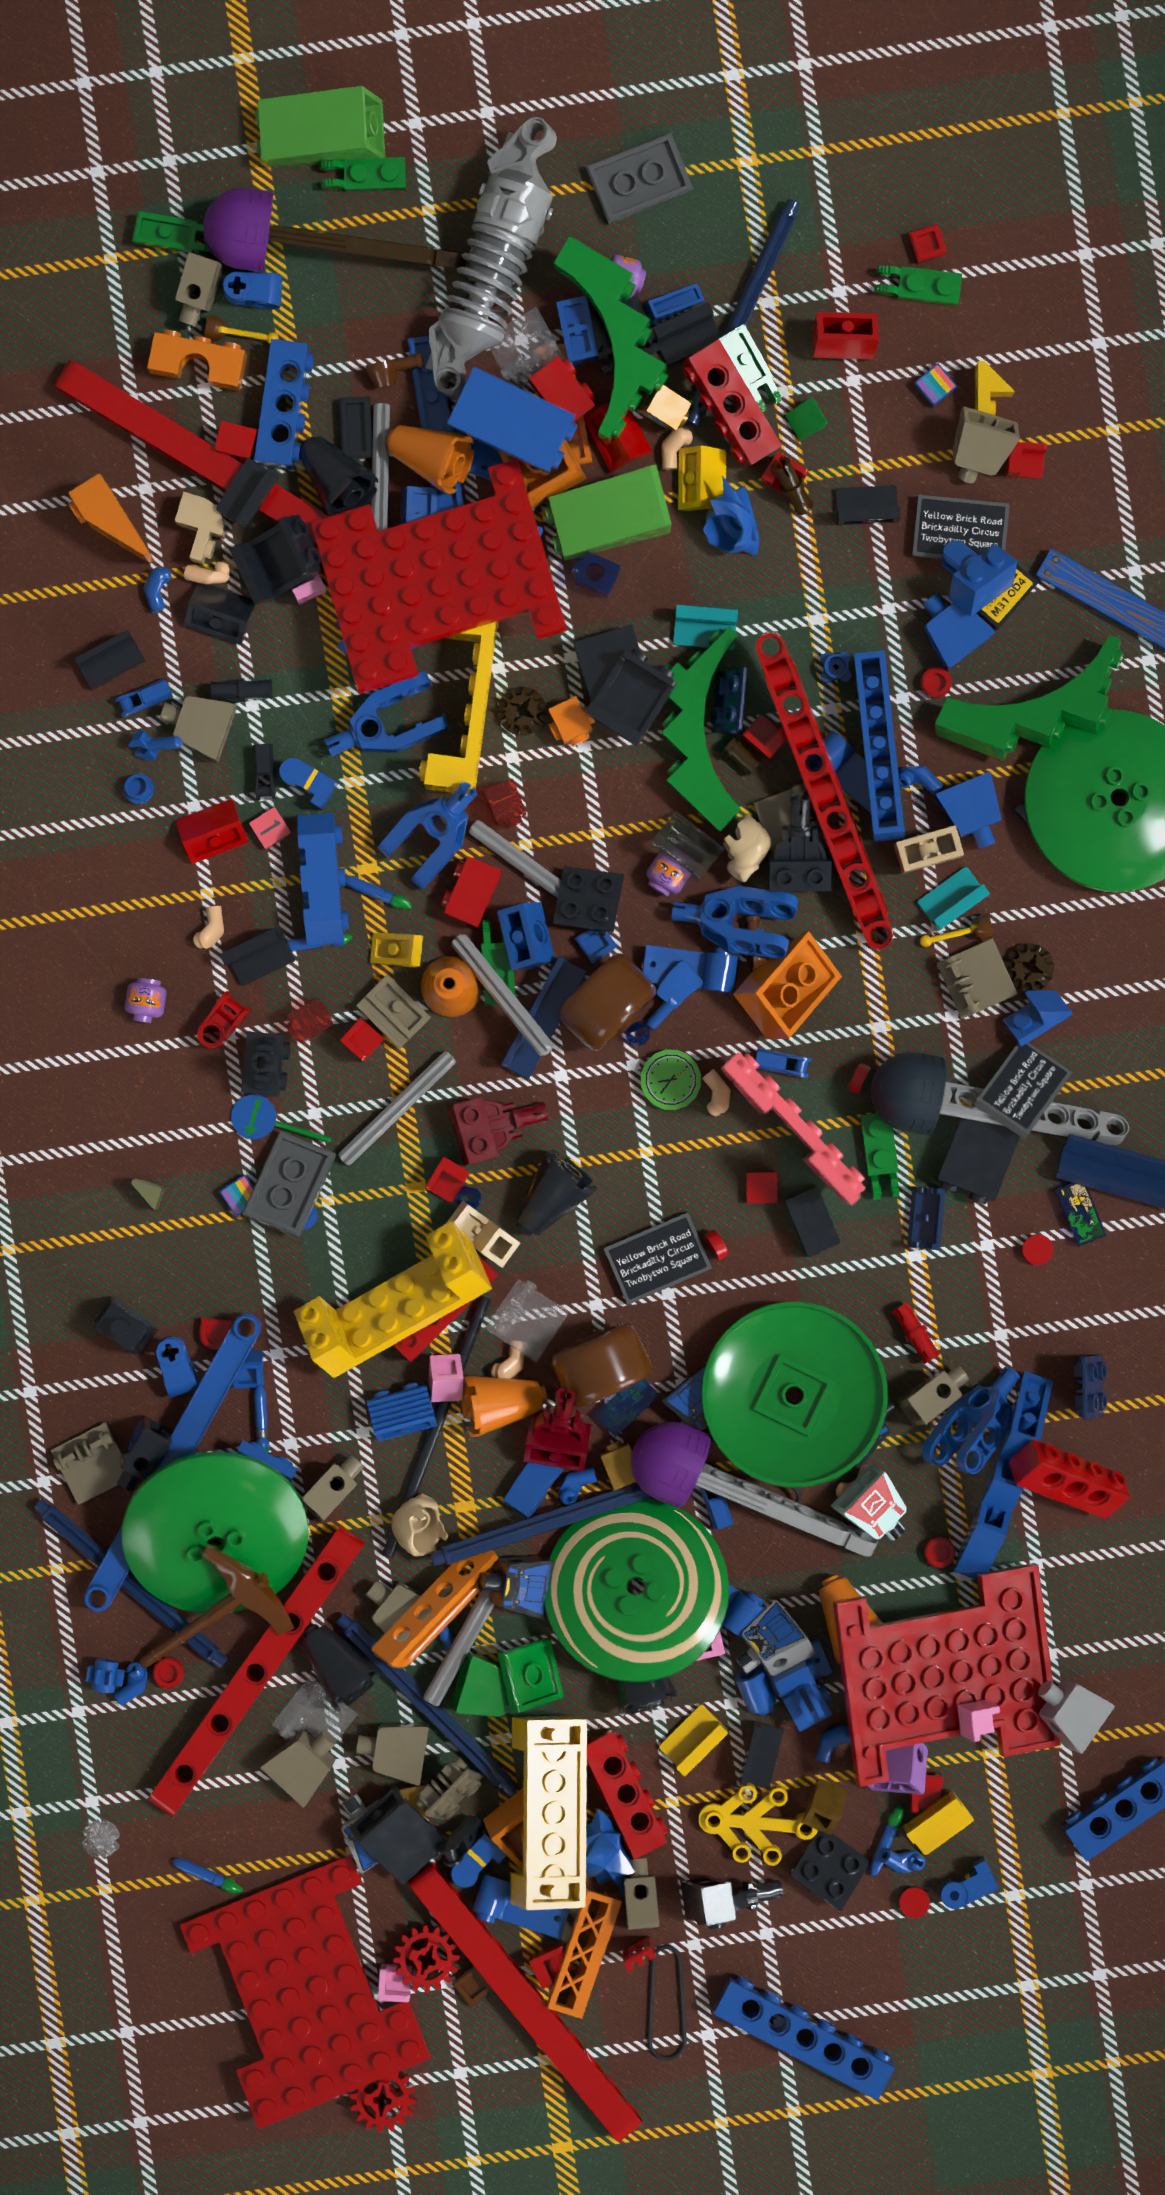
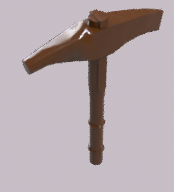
[139,1545,294,1668]

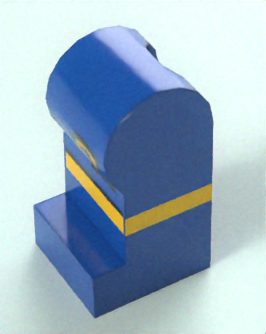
[279,758,338,810]
[451,1830,507,1888]
[940,1856,999,1909]

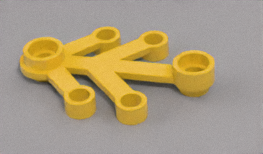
[699,1782,818,1866]

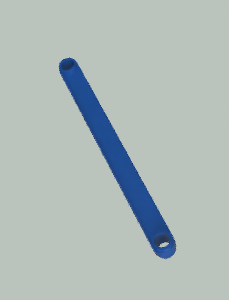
[84,1313,261,1612]

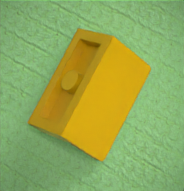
[678,445,726,511]
[659,1704,728,1777]
[903,1790,974,1855]

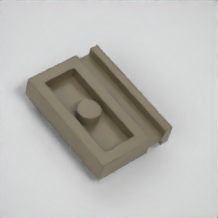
[356,974,431,1049]

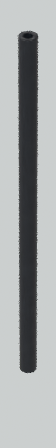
[382,1295,491,1558]

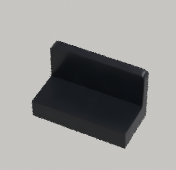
[653,302,721,366]
[216,458,279,530]
[835,485,900,526]
[184,583,256,645]
[74,630,146,690]
[219,927,296,986]
[783,1187,840,1258]
[739,1721,784,1789]

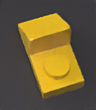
[975,361,1015,415]
[370,933,423,968]

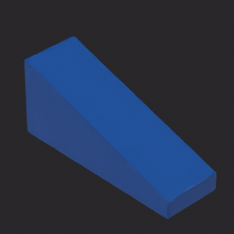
[643,283,705,325]

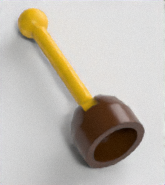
[204,315,279,344]
[920,913,995,947]

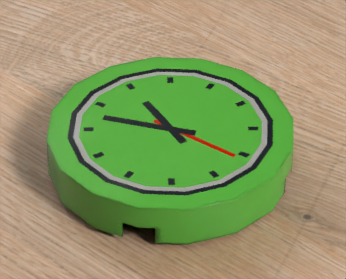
[641,1050,701,1110]

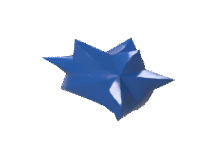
[703,476,759,556]
[586,1809,635,1896]

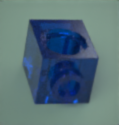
[572,551,621,598]

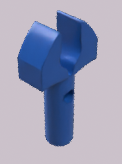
[128,730,182,760]

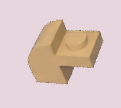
[175,492,226,565]
[446,1201,520,1268]

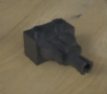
[767,796,831,892]
[241,1031,291,1096]
[680,1876,783,1929]

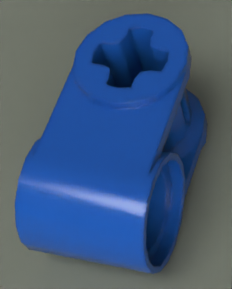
[223,272,283,309]
[156,1336,200,1398]

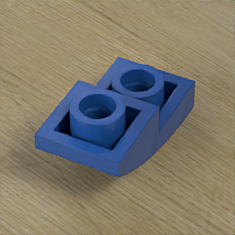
[504,1462,565,1519]

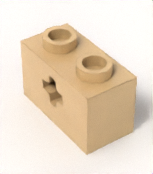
[894,825,964,874]

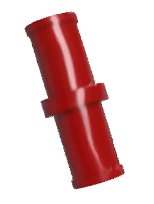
[891,1302,941,1364]

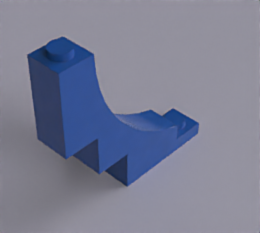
[954,1371,1053,1580]

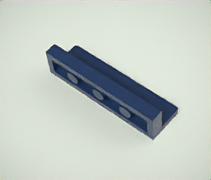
[501,956,587,1079]
[1055,1134,1165,1208]

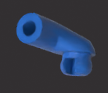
[143,567,171,613]
[898,765,943,795]
[558,1467,598,1505]
[114,1662,148,1706]
[815,1724,851,1763]
[879,1848,926,1873]

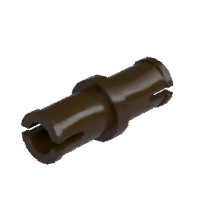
[771,456,814,515]

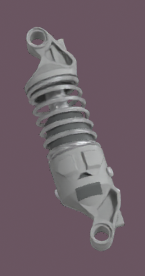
[426,117,557,400]

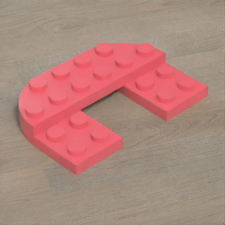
[721,1052,865,1205]

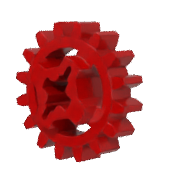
[392,1923,460,1993]
[349,2071,417,2133]

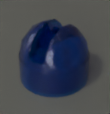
[625,1021,650,1046]
[457,1186,481,1209]

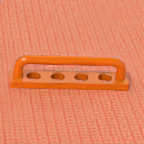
[372,1550,498,1668]

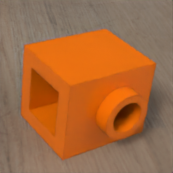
[548,696,595,747]

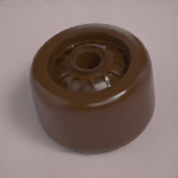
[558,953,656,1051]
[552,1322,653,1407]

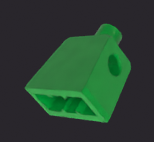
[450,1651,509,1717]

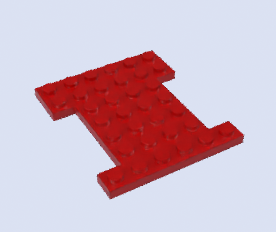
[311,459,568,694]
[833,1563,1061,1787]
[180,1854,431,2129]

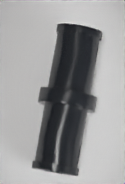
[211,678,273,703]

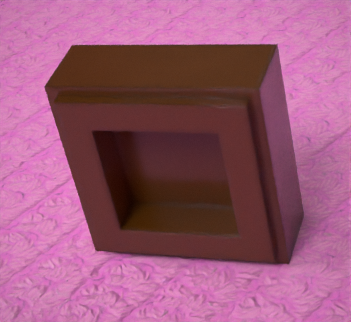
[452,1965,493,2008]

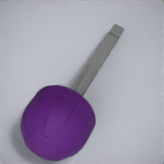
[631,1422,878,1557]

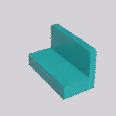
[673,605,738,650]
[918,867,990,931]

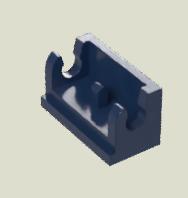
[907,1186,946,1250]

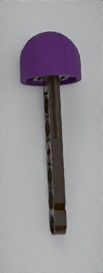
[203,188,466,272]

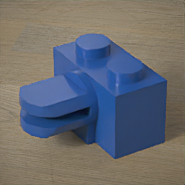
[941,540,1017,616]
[770,1661,832,1732]

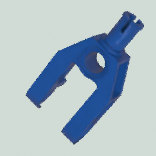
[324,671,451,757]
[377,782,477,890]
[672,886,799,959]
[922,1367,1020,1474]

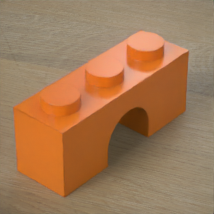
[147,330,247,392]

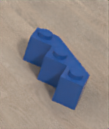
[297,813,349,945]

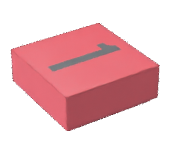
[249,807,292,849]

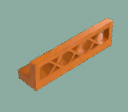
[546,1889,622,2019]

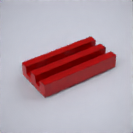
[623,1936,656,1972]

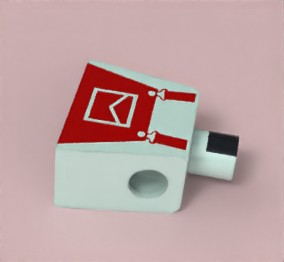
[831,1464,907,1540]

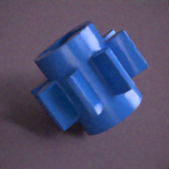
[85,1658,125,1693]

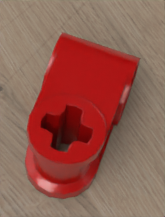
[197,991,251,1050]

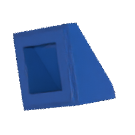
[232,1350,264,1388]

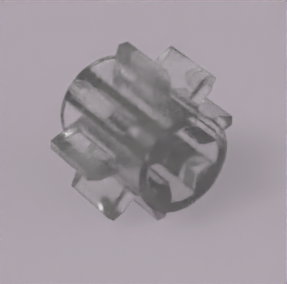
[82,1819,120,1859]

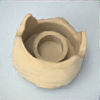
[723,814,771,882]
[391,1493,448,1556]

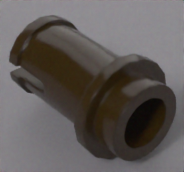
[722,737,762,775]

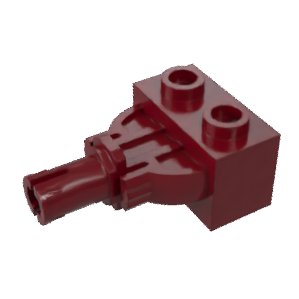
[447,1097,549,1166]
[523,1388,592,1472]

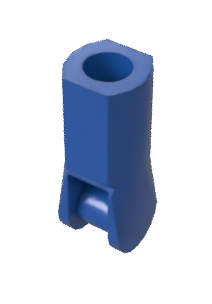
[115,678,173,718]
[755,1048,812,1078]
[699,1487,734,1530]

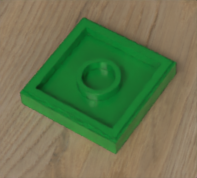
[498,1638,564,1714]

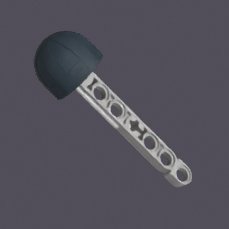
[871,1052,1129,1145]

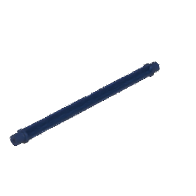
[686,199,800,426]
[430,1483,651,1566]
[33,1499,228,1669]
[335,1613,518,1797]

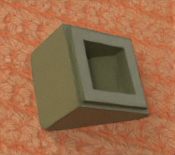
[131,1178,165,1210]

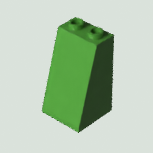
[255,86,386,167]
[544,464,672,561]

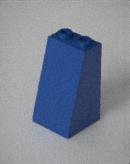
[447,367,578,474]

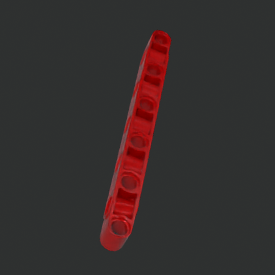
[756,631,894,950]
[147,1525,365,1817]

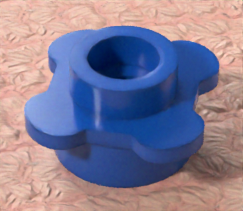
[820,652,851,683]

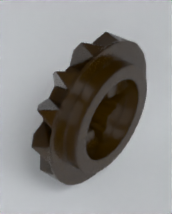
[498,686,546,736]
[1005,943,1054,992]

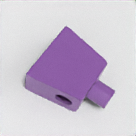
[868,1743,928,1795]

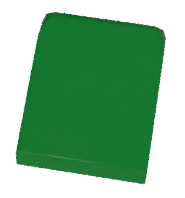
[785,397,828,442]

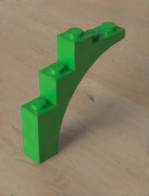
[554,236,669,443]
[661,627,741,833]
[935,635,1124,761]

